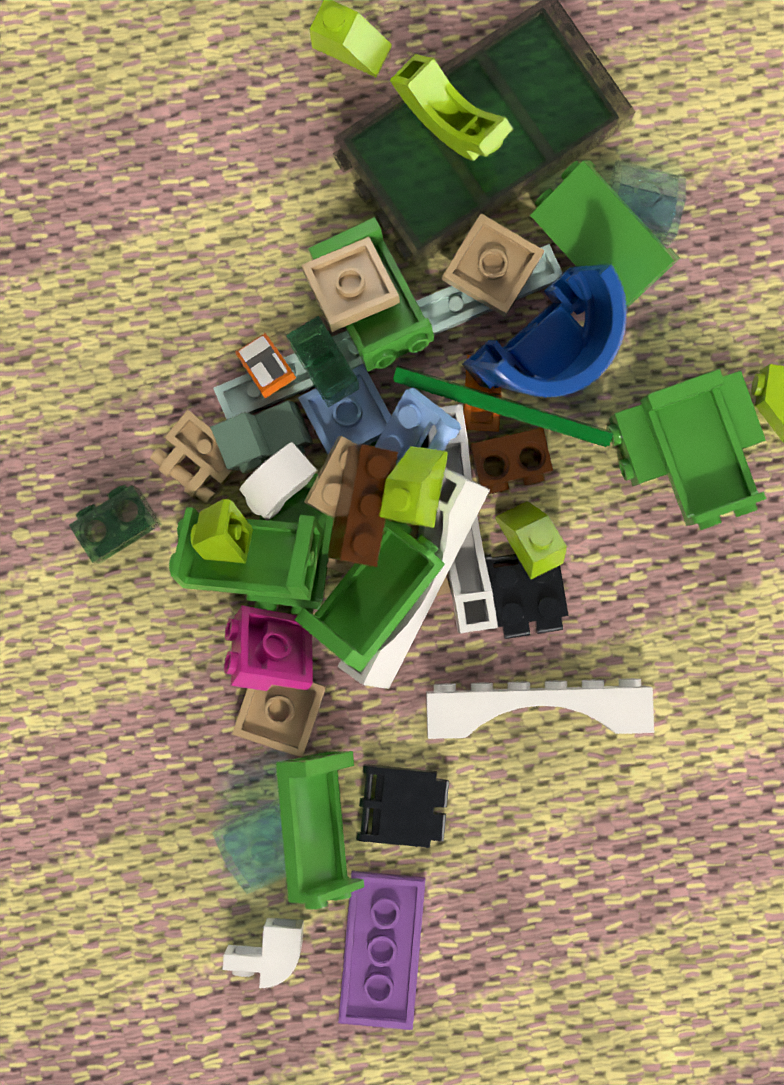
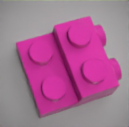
[224,605,313,691]

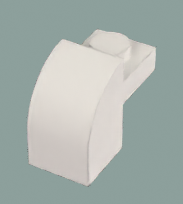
[239,442,317,521]
[223,918,304,988]

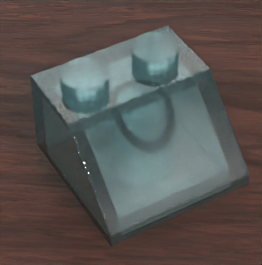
[609,160,686,247]
[212,798,286,894]

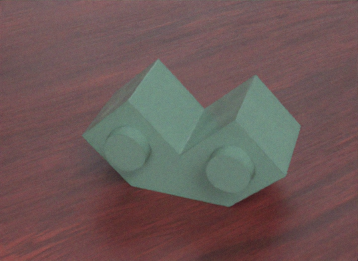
[210,400,314,474]

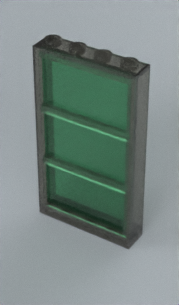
[332,0,635,267]

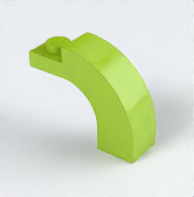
[389,54,513,161]

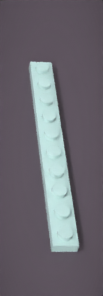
[213,244,563,419]

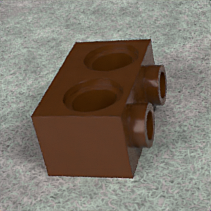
[469,427,553,495]

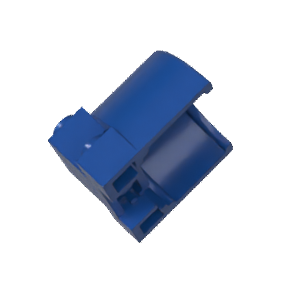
[462,264,627,398]

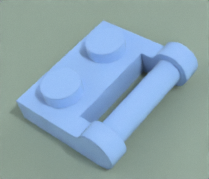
[375,387,461,465]

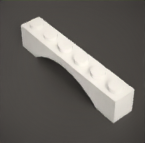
[427,404,498,633]
[338,468,490,689]
[426,678,654,739]

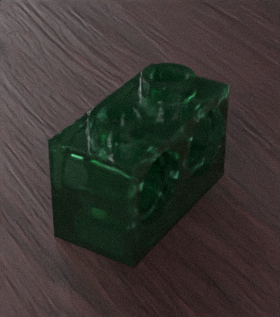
[286,316,360,408]
[69,484,162,564]

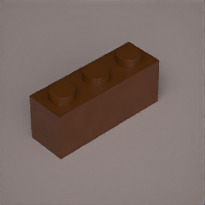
[327,444,398,567]

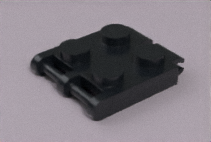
[484,554,569,639]
[356,764,449,848]

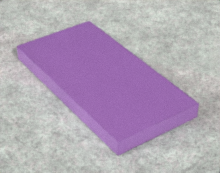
[338,871,426,1030]

